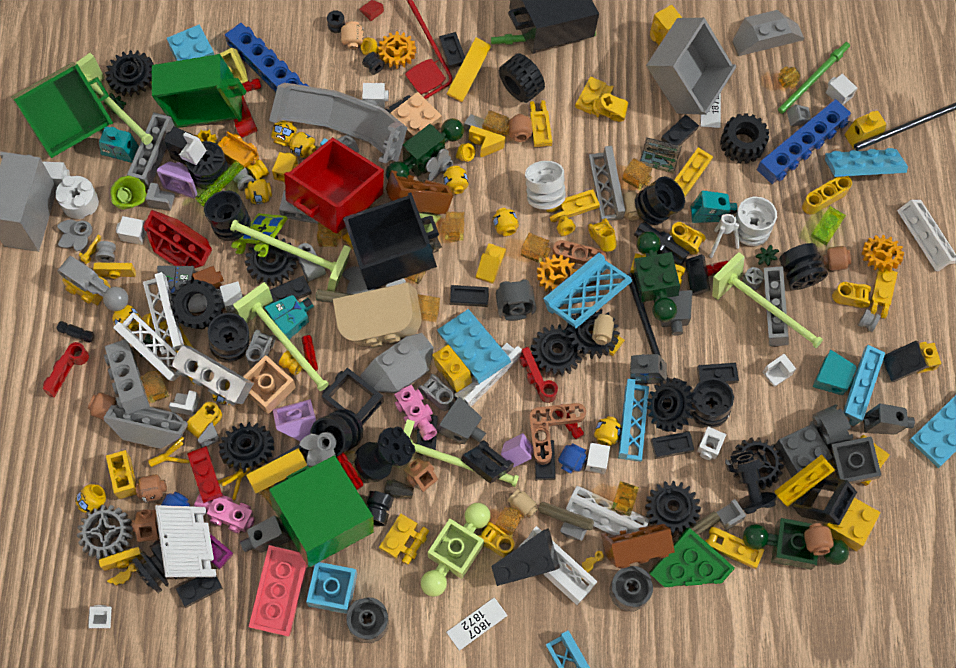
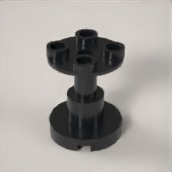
[354,426,415,482]
[725,450,777,514]

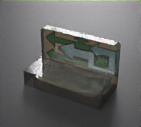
[639,137,682,173]

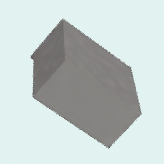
[646,17,736,115]
[0,152,57,252]

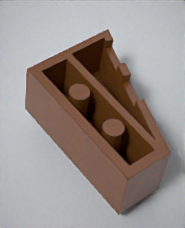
[386,170,453,215]
[601,524,675,568]

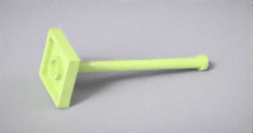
[76,53,153,145]
[230,220,351,291]
[712,252,823,348]
[233,282,329,391]
[392,419,519,487]

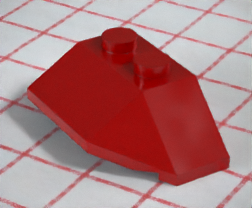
[143,210,212,268]

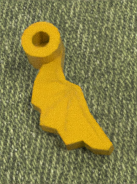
[78,234,101,264]
[581,551,604,580]
[107,563,137,586]

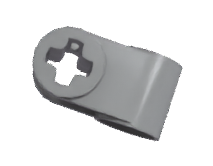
[297,243,326,282]
[246,330,276,368]
[418,374,454,411]

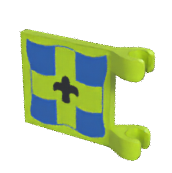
[231,213,288,257]

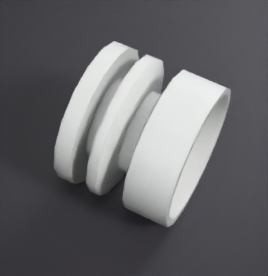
[525,161,566,209]
[732,197,777,246]

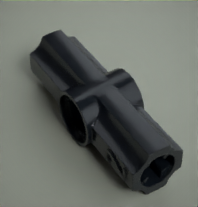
[634,222,690,266]

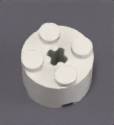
[56,176,99,219]

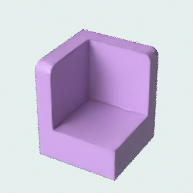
[501,433,533,468]

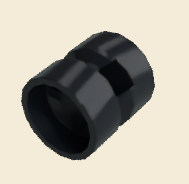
[366,491,394,527]

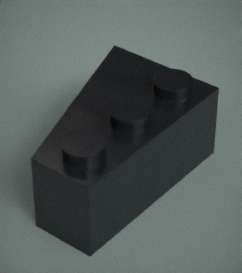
[491,528,560,586]

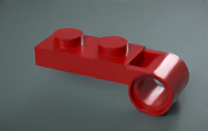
[233,95,258,138]
[43,342,89,398]
[519,347,558,403]
[187,446,223,503]

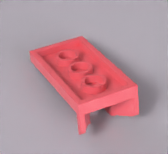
[249,545,307,637]

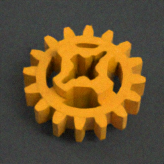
[378,31,416,69]
[861,235,904,272]
[537,254,577,292]

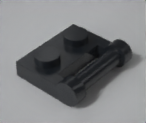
[461,440,514,484]

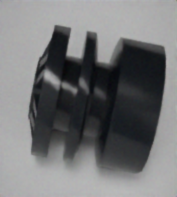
[186,141,229,190]
[635,176,685,225]
[204,190,251,241]
[779,243,828,290]
[208,313,250,362]
[690,378,734,428]
[310,409,364,457]
[132,538,179,594]

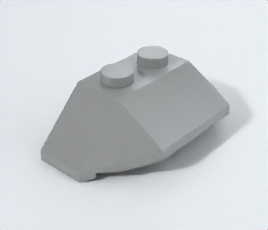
[732,10,804,56]
[360,333,434,393]
[104,405,188,449]

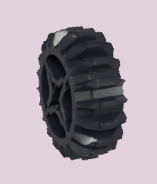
[730,437,784,490]

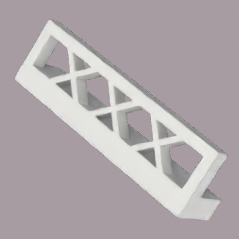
[897,200,956,271]
[143,272,184,355]
[113,312,180,382]
[454,343,522,407]
[566,486,650,535]
[519,526,597,605]

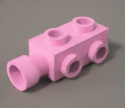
[394,385,437,440]
[194,494,255,534]

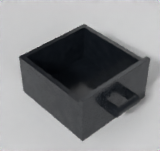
[508,0,599,54]
[343,192,439,290]

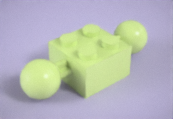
[421,503,490,597]

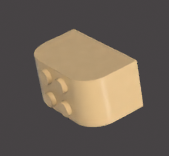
[333,282,422,348]

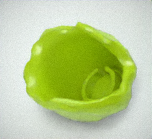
[110,176,147,210]

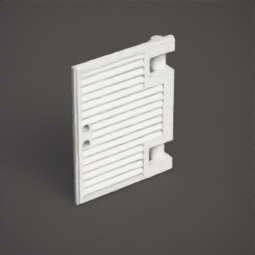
[155,505,216,577]

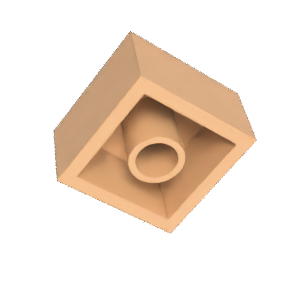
[390,92,442,140]
[243,355,296,415]

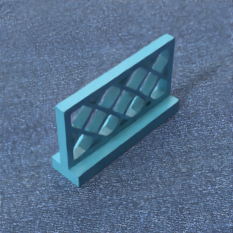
[543,253,632,328]

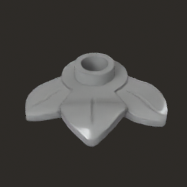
[425,149,453,181]
[57,219,92,252]
[342,266,376,294]
[299,432,336,466]

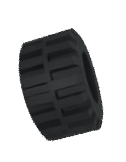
[499,53,545,103]
[720,113,769,164]
[171,280,224,329]

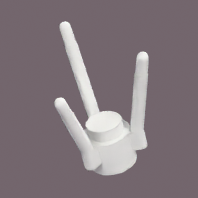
[709,214,740,258]

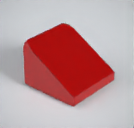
[359,0,384,21]

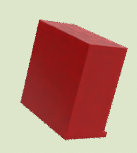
[284,137,384,234]

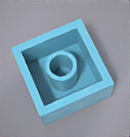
[167,24,215,61]
[306,562,358,614]

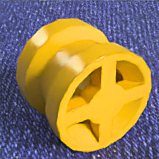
[246,159,269,180]

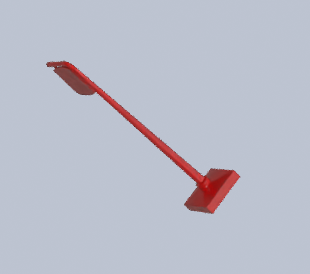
[405,0,453,99]

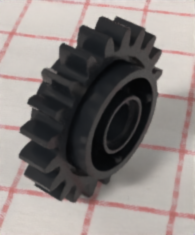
[105,50,154,97]
[245,236,298,286]
[566,309,620,359]
[530,324,583,377]
[646,378,697,432]
[219,422,275,473]
[645,481,701,536]

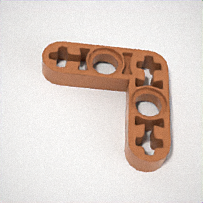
[553,240,606,297]
[530,403,586,465]

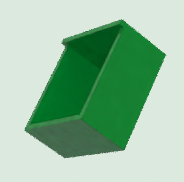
[152,54,246,128]
[11,62,113,158]
[269,455,374,568]

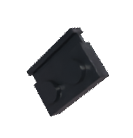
[883,341,929,382]

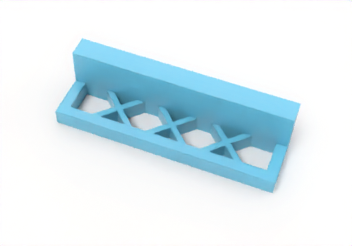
[843,345,885,426]
[618,379,649,462]
[545,630,590,668]

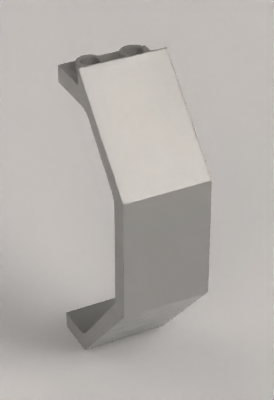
[269,83,408,163]

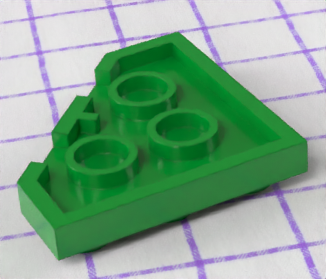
[649,527,735,587]

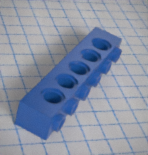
[225,23,308,93]
[757,99,851,184]

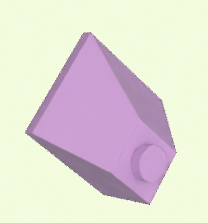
[157,161,199,199]
[273,399,316,441]

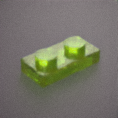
[811,206,846,246]

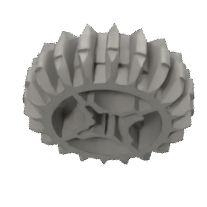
[77,505,133,560]

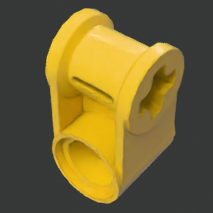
[592,93,628,122]
[588,218,617,252]
[669,222,706,255]
[832,282,871,308]
[186,402,222,439]
[478,522,514,558]

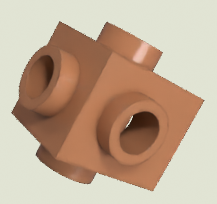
[404,458,438,492]
[132,509,159,542]

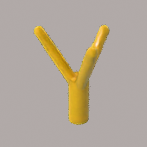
[148,437,190,467]
[218,468,250,500]

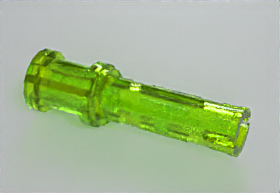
[195,160,244,207]

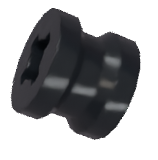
[327,10,345,33]
[362,52,385,75]

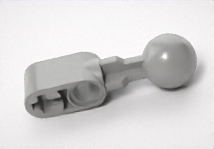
[57,256,129,311]

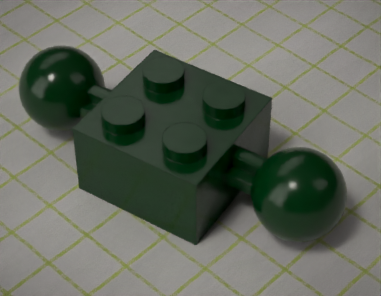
[386,118,464,180]
[633,231,680,322]
[742,518,849,570]

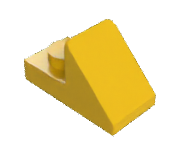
[468,125,505,157]
[476,243,506,284]

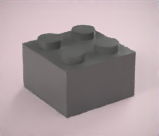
[774,424,833,477]
[830,436,882,484]

